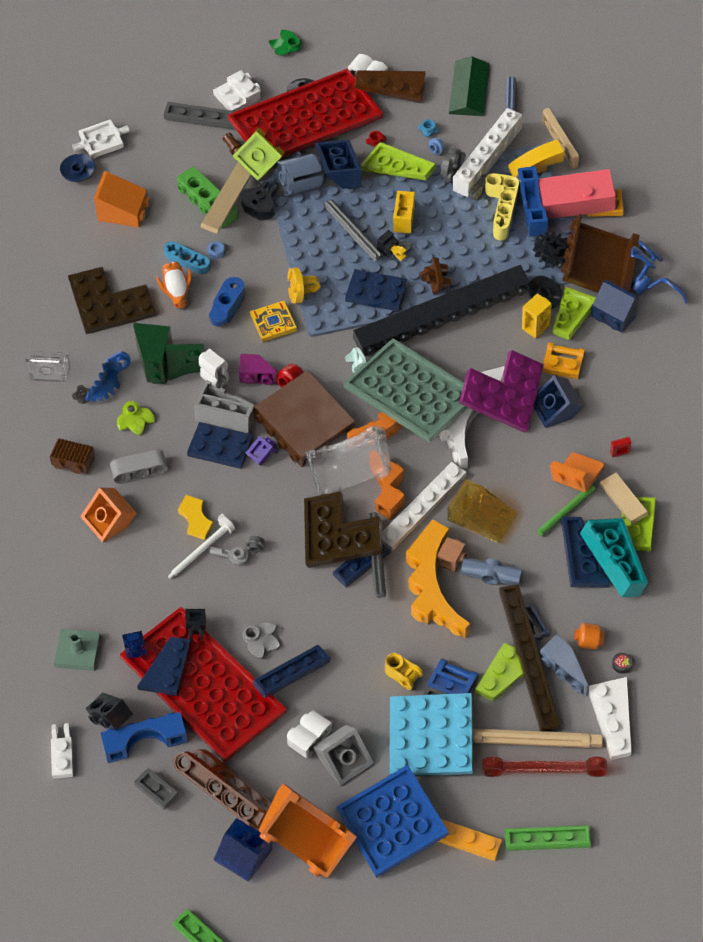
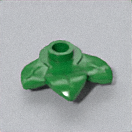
[269,29,302,55]

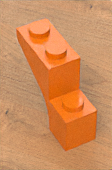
[370,450,405,520]

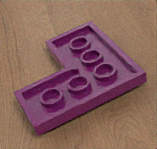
[459,350,544,432]

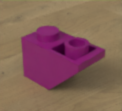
[238,354,277,385]

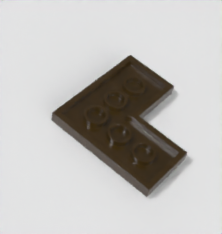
[68,266,156,334]
[304,491,383,568]

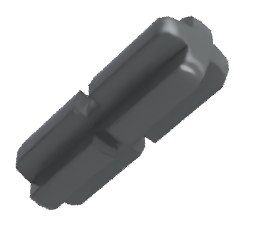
[469,174,487,200]

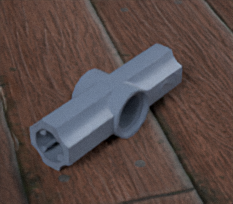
[461,557,522,585]

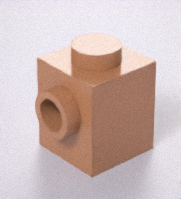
[437,537,467,572]

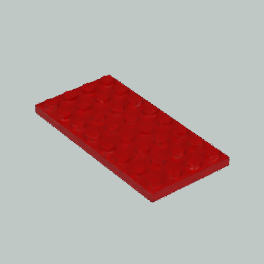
[228,68,383,158]
[120,607,287,763]

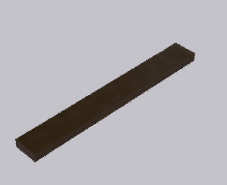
[499,584,561,732]

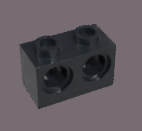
[85,692,133,731]

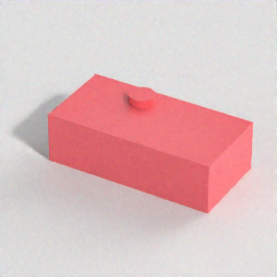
[539,169,615,219]

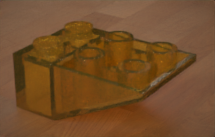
[447,479,517,543]

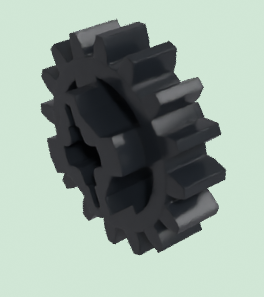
[533,231,569,268]

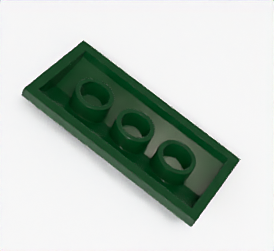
[449,56,489,116]

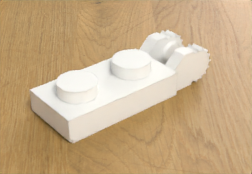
[51,723,74,779]

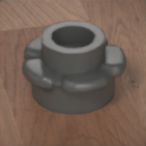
[246,536,265,552]

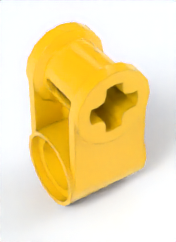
[385,653,424,690]

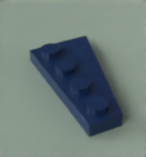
[561,516,611,588]

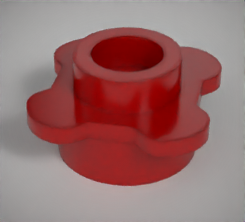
[366,131,386,147]

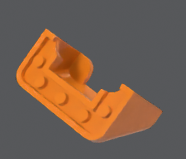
[259,783,357,878]

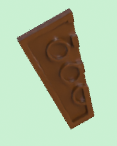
[354,70,426,103]

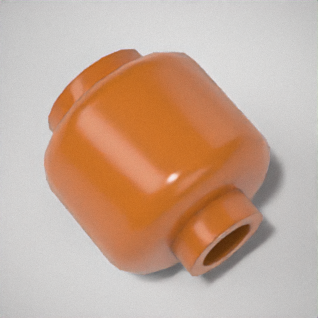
[574,623,605,650]

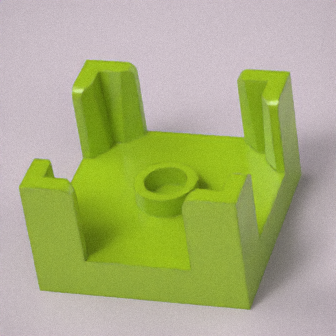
[233,127,285,181]

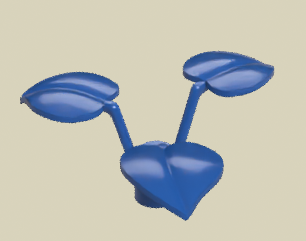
[631,240,688,304]

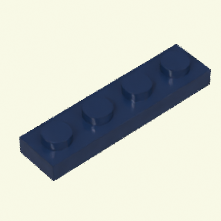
[253,645,330,698]

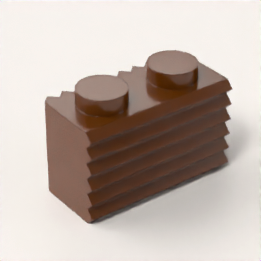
[49,438,95,474]

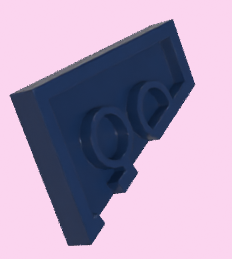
[137,637,191,696]

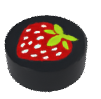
[612,653,633,674]

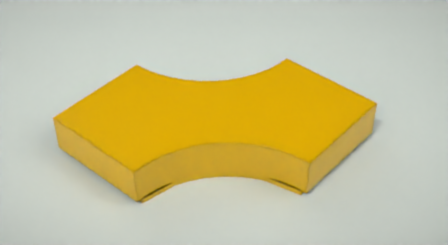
[178,495,213,540]

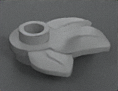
[242,623,280,658]

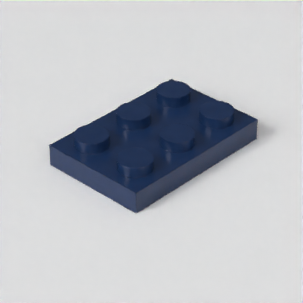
[345,269,407,311]
[187,422,253,469]

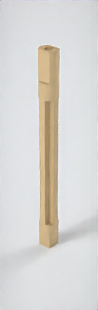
[473,729,602,748]

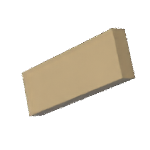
[600,472,648,525]

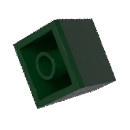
[133,323,173,384]

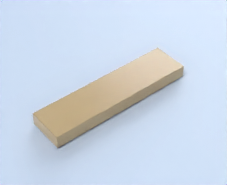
[542,108,579,169]

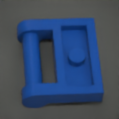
[427,658,479,694]

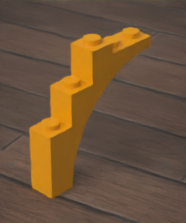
[406,519,470,638]

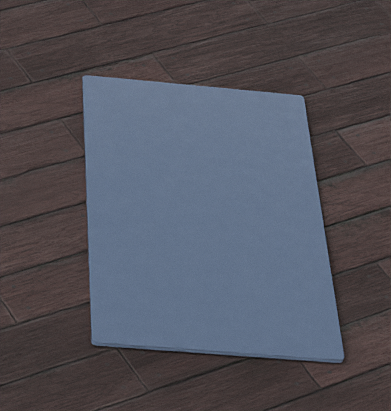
[272,144,572,337]

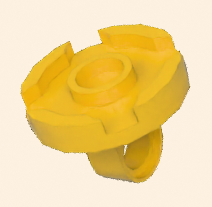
[288,267,320,304]

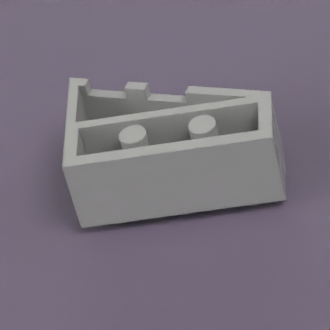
[194,380,255,434]

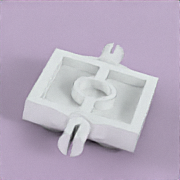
[72,119,130,159]

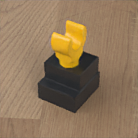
[377,230,406,261]

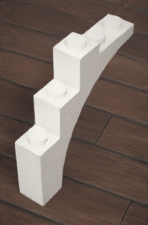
[439,366,505,469]

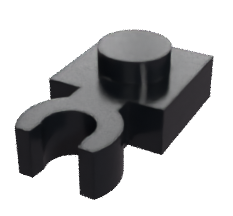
[185,609,206,641]

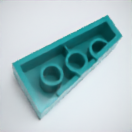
[580,518,648,598]

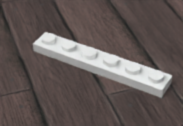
[382,462,466,551]

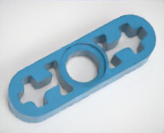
[164,242,210,274]

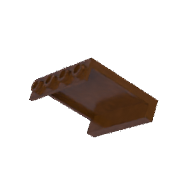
[561,214,640,293]
[254,370,355,467]

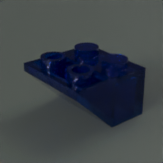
[214,818,273,882]

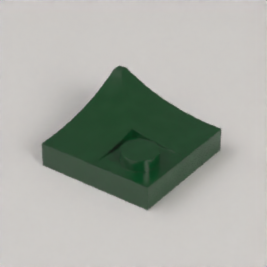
[166,344,204,380]

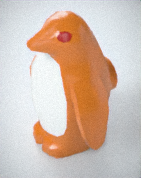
[156,262,192,309]

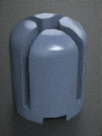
[275,154,325,196]

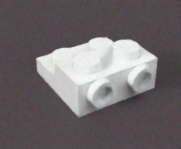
[213,70,261,111]

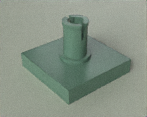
[54,629,101,671]

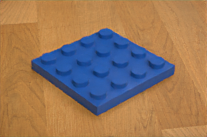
[336,765,450,878]

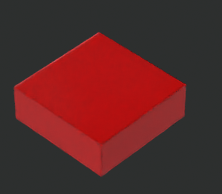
[610,437,631,457]

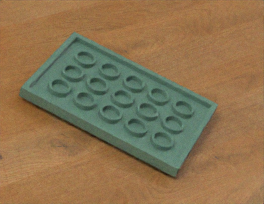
[343,339,468,443]

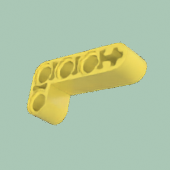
[485,173,519,240]

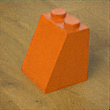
[94,171,150,228]

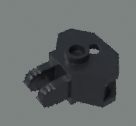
[240,180,278,220]

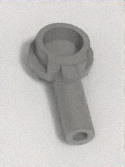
[210,546,248,566]

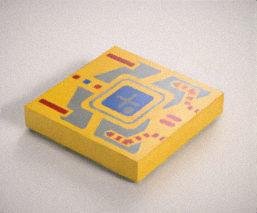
[250,301,297,342]

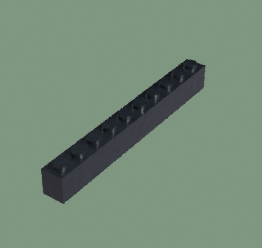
[353,264,530,356]

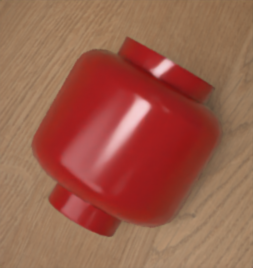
[277,363,304,388]

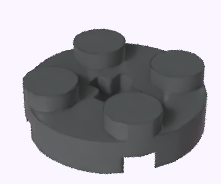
[441,147,466,183]

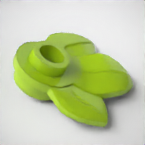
[117,401,155,436]

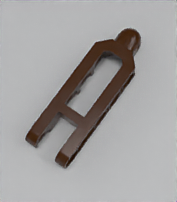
[174,749,273,828]

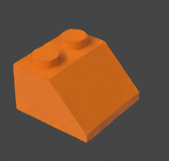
[80,487,137,542]

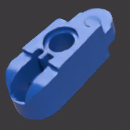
[209,277,245,326]

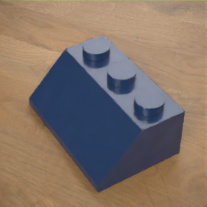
[315,140,362,189]

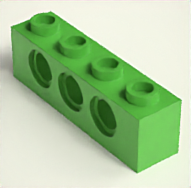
[177,166,238,229]

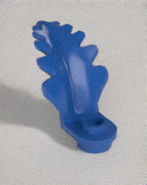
[85,351,131,402]

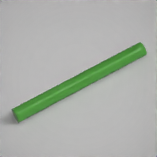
[537,485,596,536]

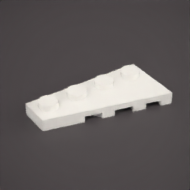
[588,677,631,760]

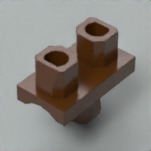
[420,257,451,295]

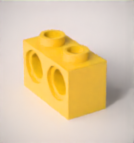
[393,191,415,233]
[522,293,552,339]

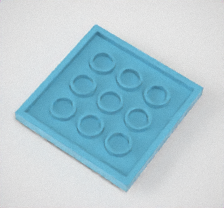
[389,693,473,776]

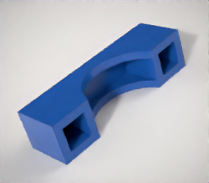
[517,166,548,237]
[101,712,188,763]

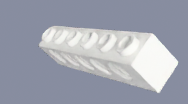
[453,108,522,197]

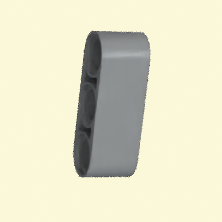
[110,449,168,484]

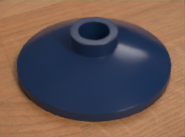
[60,154,95,182]

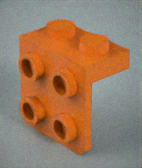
[550,452,604,493]

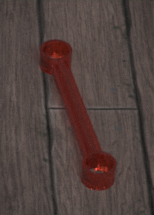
[482,756,608,777]

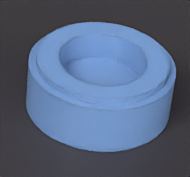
[207,241,226,259]

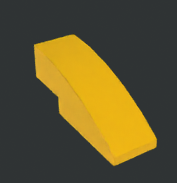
[508,139,564,178]

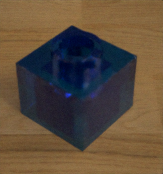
[122,631,147,658]

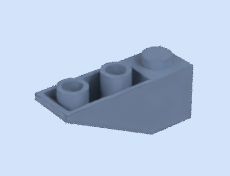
[540,635,588,696]

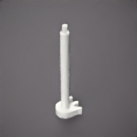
[168,514,235,579]

